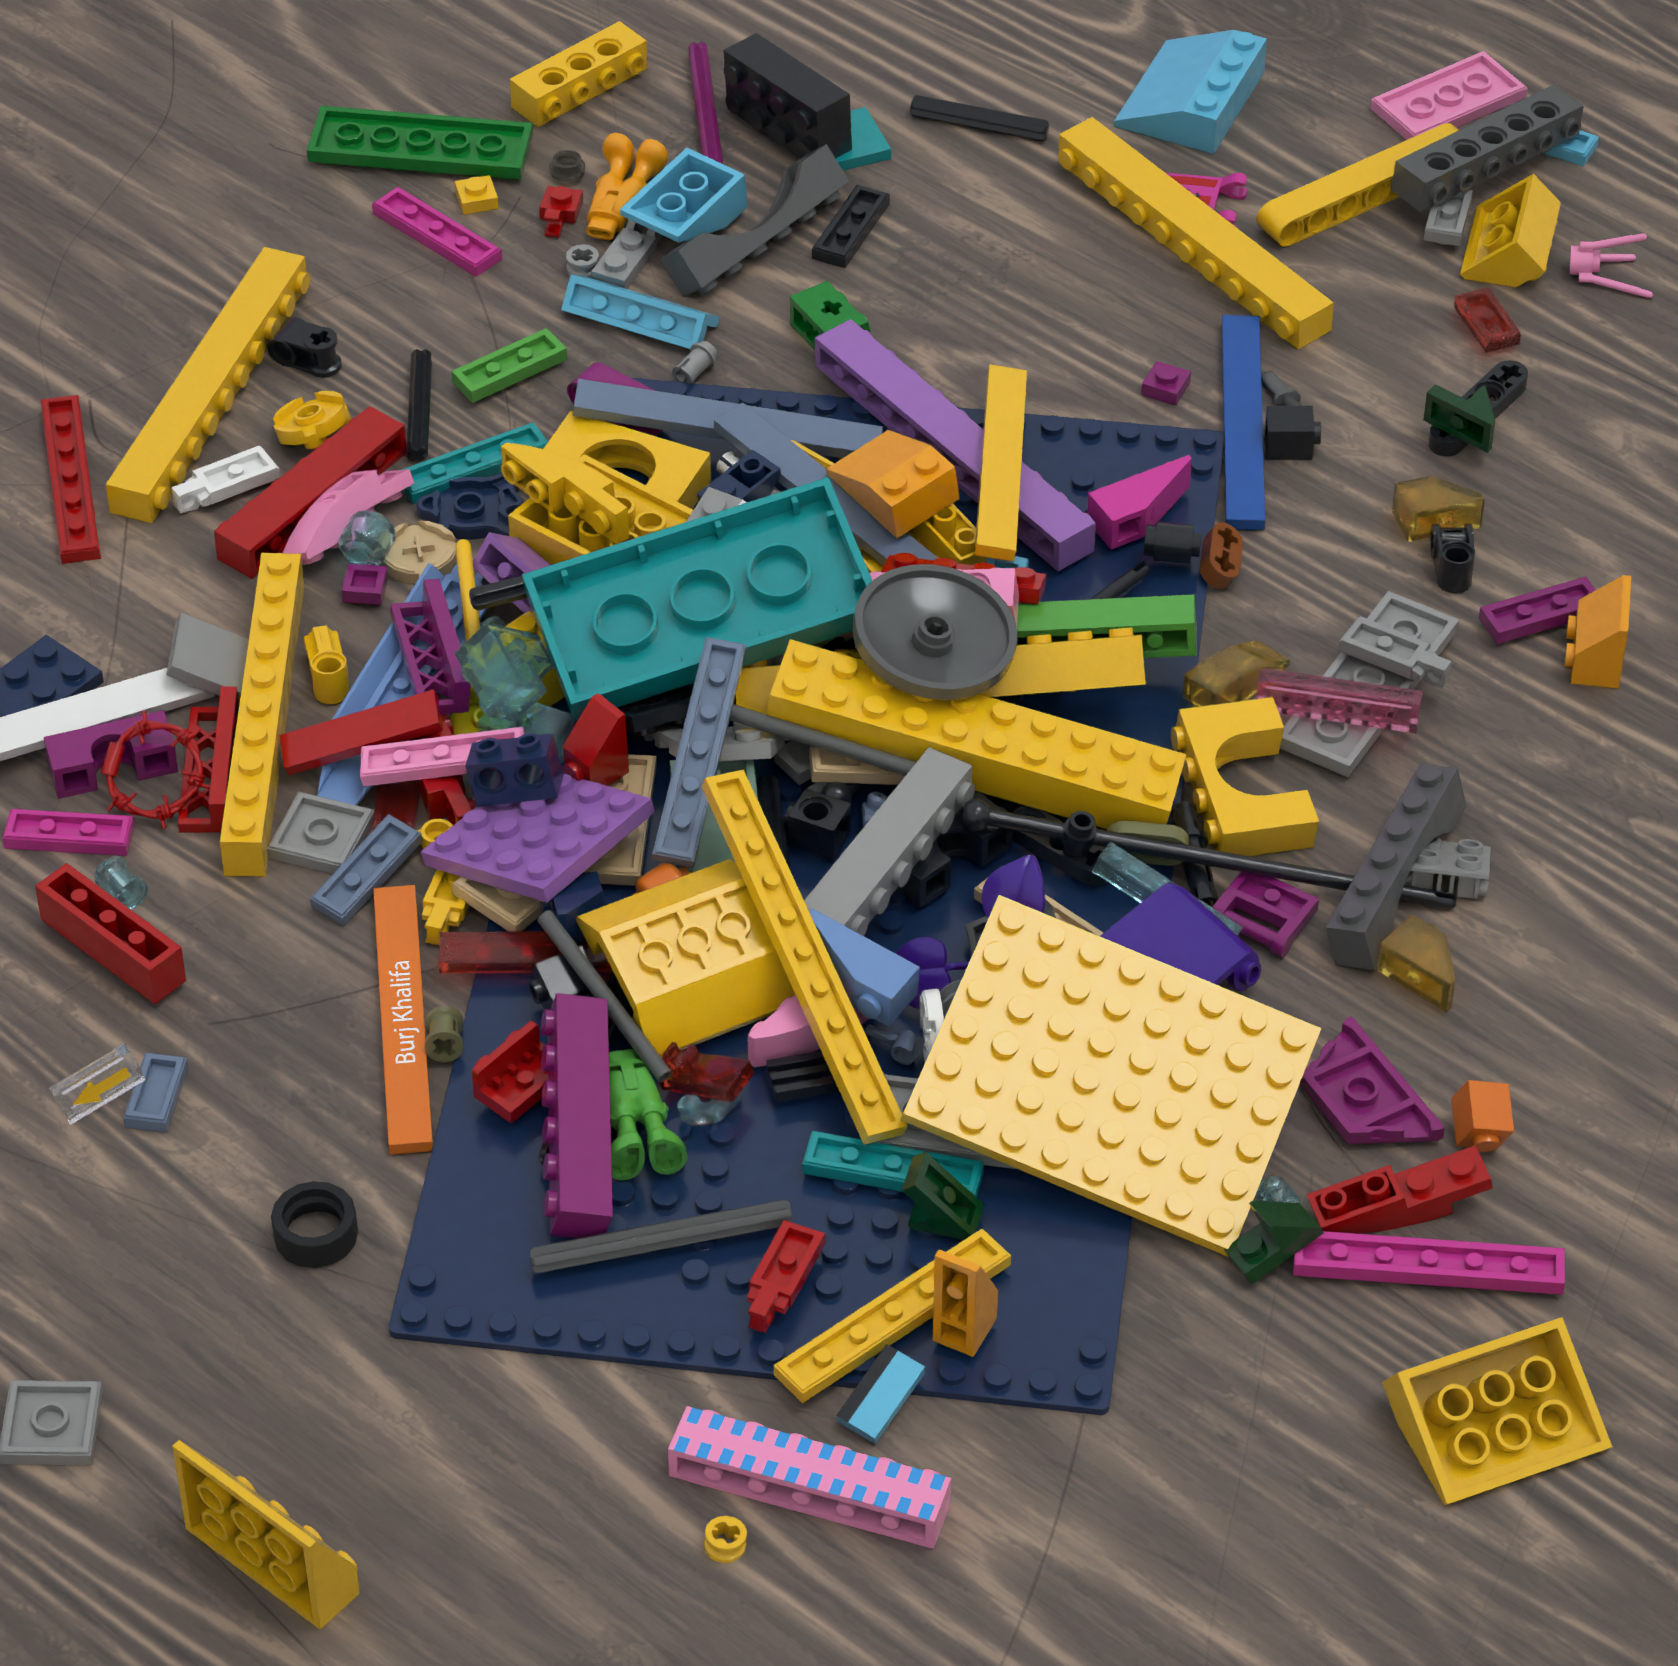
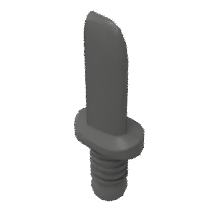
[1261,370,1302,406]

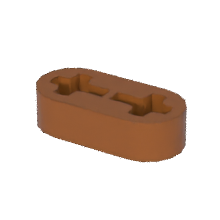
[1200,522,1243,589]

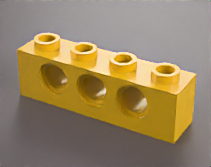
[509,21,648,127]

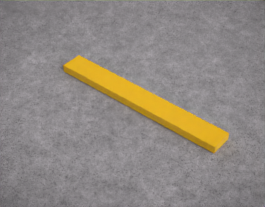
[974,364,1027,561]

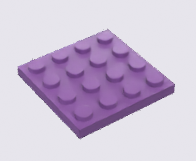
[421,774,655,903]

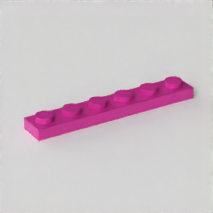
[1293,1231,1565,1295]

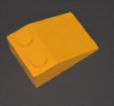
[826,430,960,538]

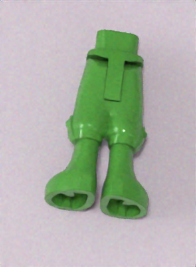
[609,1049,687,1180]

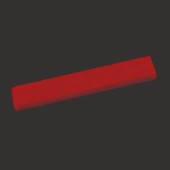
[40,395,101,564]

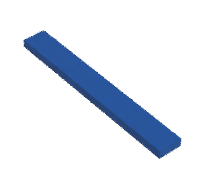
[1221,315,1265,530]

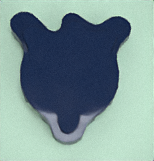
[416,473,524,540]

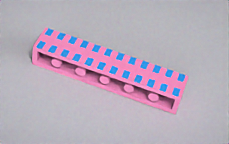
[668,1406,952,1549]

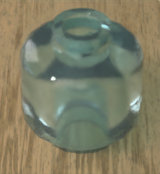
[338,510,396,566]

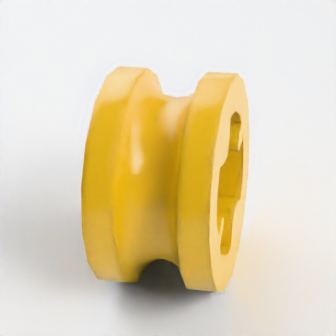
[704,1516,747,1563]

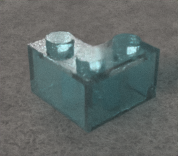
[454,622,553,722]

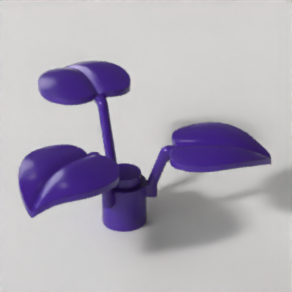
[896,855,1045,1009]

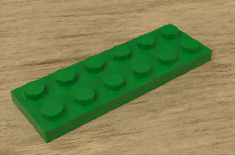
[307,106,533,179]

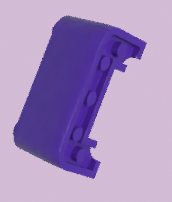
[1100,883,1261,991]

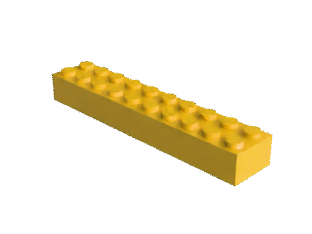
[766,639,1186,829]

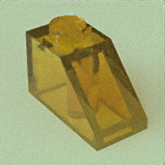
[1392,476,1485,542]
[1378,914,1455,1013]

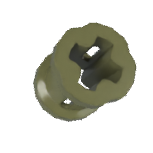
[425,1006,464,1063]

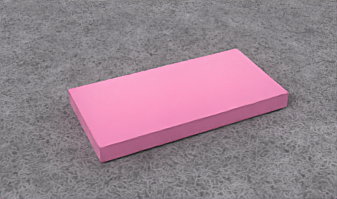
[1370,51,1528,140]

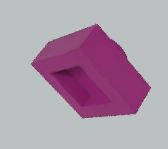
[1141,361,1191,405]
[341,563,388,605]

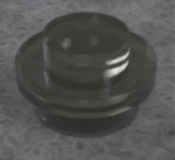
[549,150,586,183]

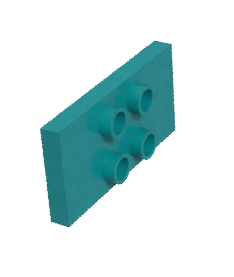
[522,477,872,721]

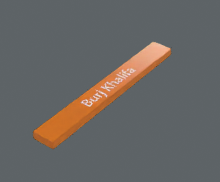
[373,885,433,1155]

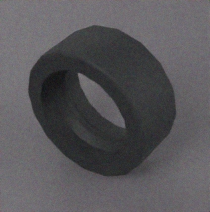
[271,1181,358,1268]

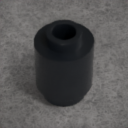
[1144,521,1202,564]

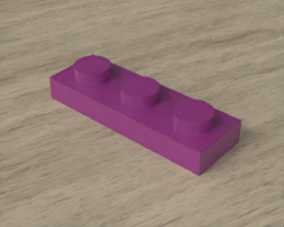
[1479,576,1596,644]

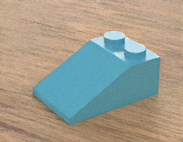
[620,148,747,243]

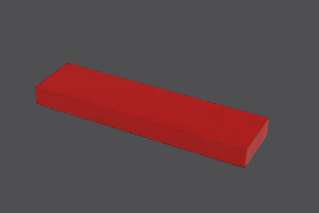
[279,689,443,776]

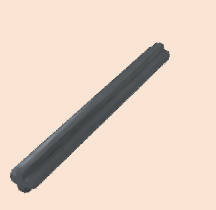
[529,1199,793,1273]

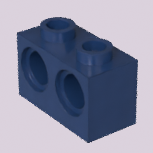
[465,733,564,807]

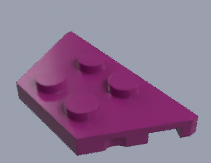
[1300,1016,1445,1144]

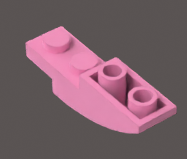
[283,469,414,565]
[747,995,869,1067]

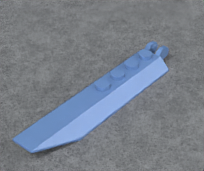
[317,563,490,806]

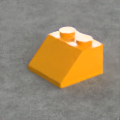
[1564,575,1631,689]

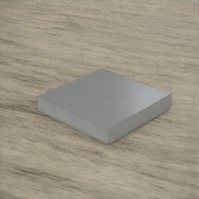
[166,612,249,704]
[267,791,376,874]
[0,1380,103,1465]

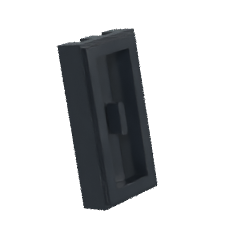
[766,1051,839,1102]

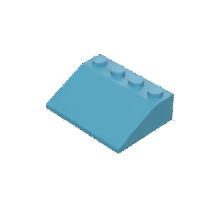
[1114,30,1267,154]

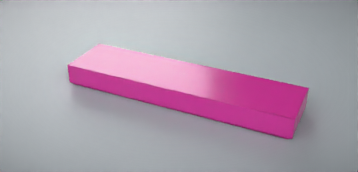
[372,187,502,277]

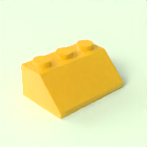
[1460,173,1561,287]

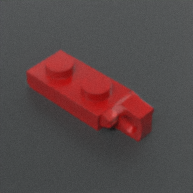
[747,1220,826,1333]

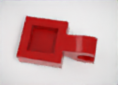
[539,186,583,238]

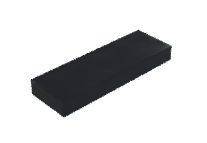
[812,185,890,268]

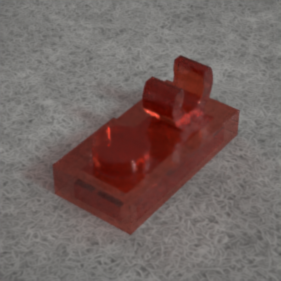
[659,1042,754,1102]

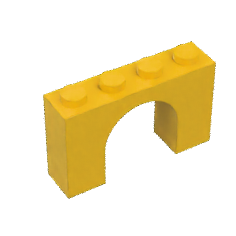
[543,411,711,509]
[1171,697,1319,856]

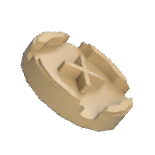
[380,521,457,584]

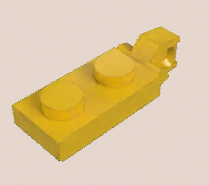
[422,869,470,946]

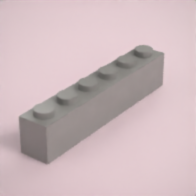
[804,747,975,936]

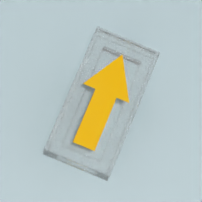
[49,1043,146,1125]

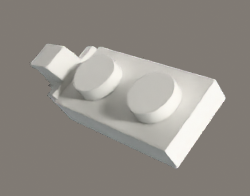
[172,446,280,514]

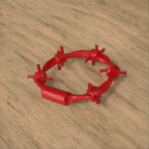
[101,710,210,829]

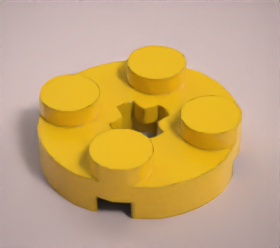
[273,391,351,449]

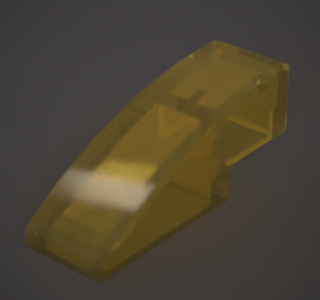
[1183,641,1290,707]

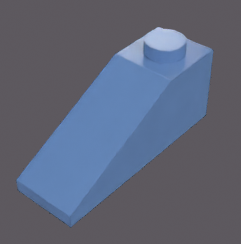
[809,908,920,1027]

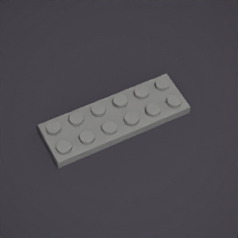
[1280,591,1459,777]

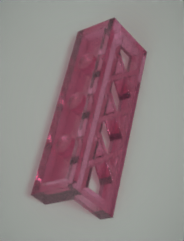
[1256,668,1423,734]

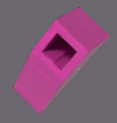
[1087,455,1192,550]

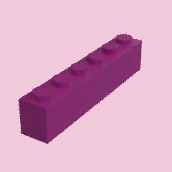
[541,993,613,1238]

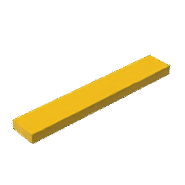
[773,1229,1011,1403]

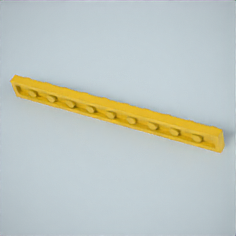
[702,769,907,1145]

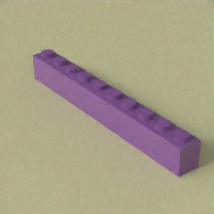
[815,319,1096,571]

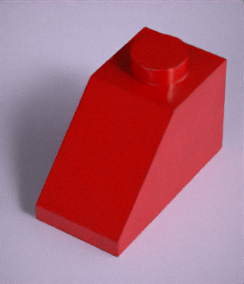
[563,693,629,786]

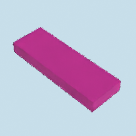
[3,809,134,856]

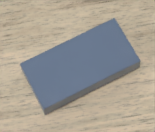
[123,1052,189,1133]

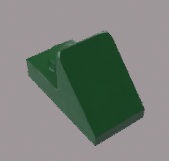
[1423,384,1495,453]
[902,1152,985,1240]
[1224,1201,1324,1284]

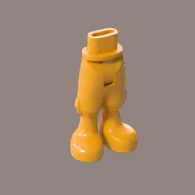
[586,133,668,240]

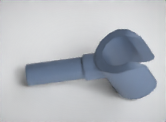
[865,1024,919,1065]

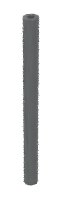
[730,704,916,776]
[537,910,672,1083]

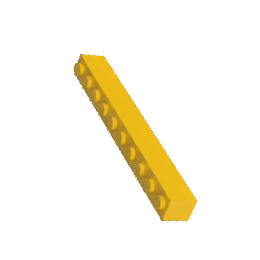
[1058,117,1334,350]
[106,247,310,523]
[220,553,305,877]
[736,627,1146,714]

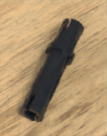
[1170,801,1219,911]

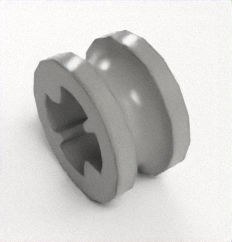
[566,244,599,278]

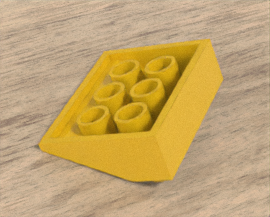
[508,454,693,565]
[1382,1317,1612,1506]
[172,1440,360,1630]

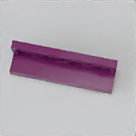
[390,579,471,714]

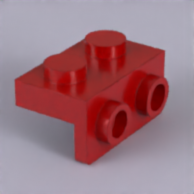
[472,1021,548,1124]

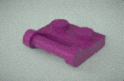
[1211,872,1319,958]

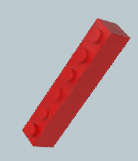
[214,406,407,579]

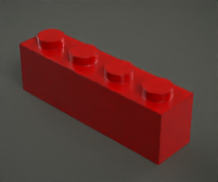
[35,863,186,1004]

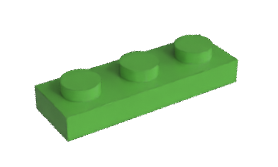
[451,328,568,403]

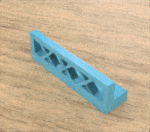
[561,274,720,349]

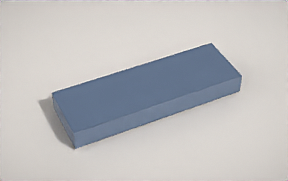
[310,814,422,926]

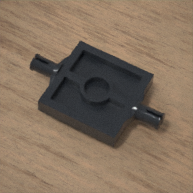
[617,685,694,736]

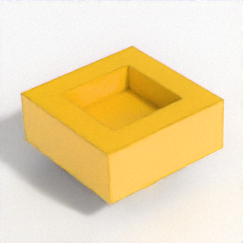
[454,175,499,215]

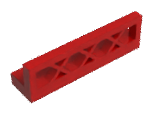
[178,686,239,833]

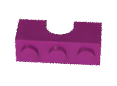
[43,710,178,799]

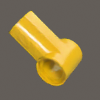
[304,625,350,704]

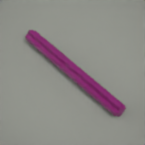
[688,41,723,164]

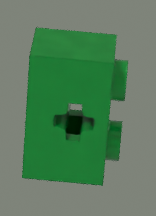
[790,281,870,350]

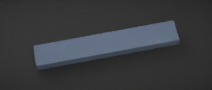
[652,637,746,868]

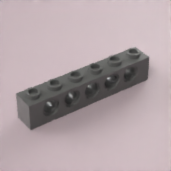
[1391,85,1584,212]

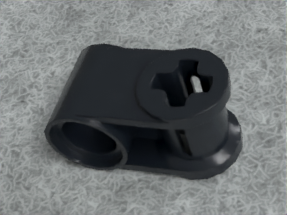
[267,317,342,378]
[1430,524,1475,593]

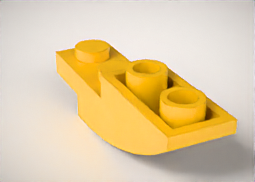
[501,443,629,544]

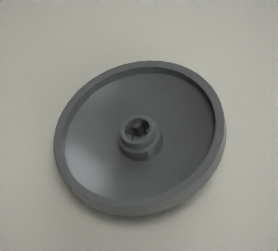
[852,564,1017,700]

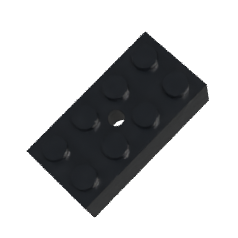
[723,33,852,159]

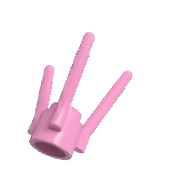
[1569,233,1653,298]

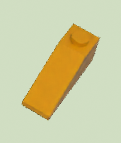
[933,1250,998,1357]

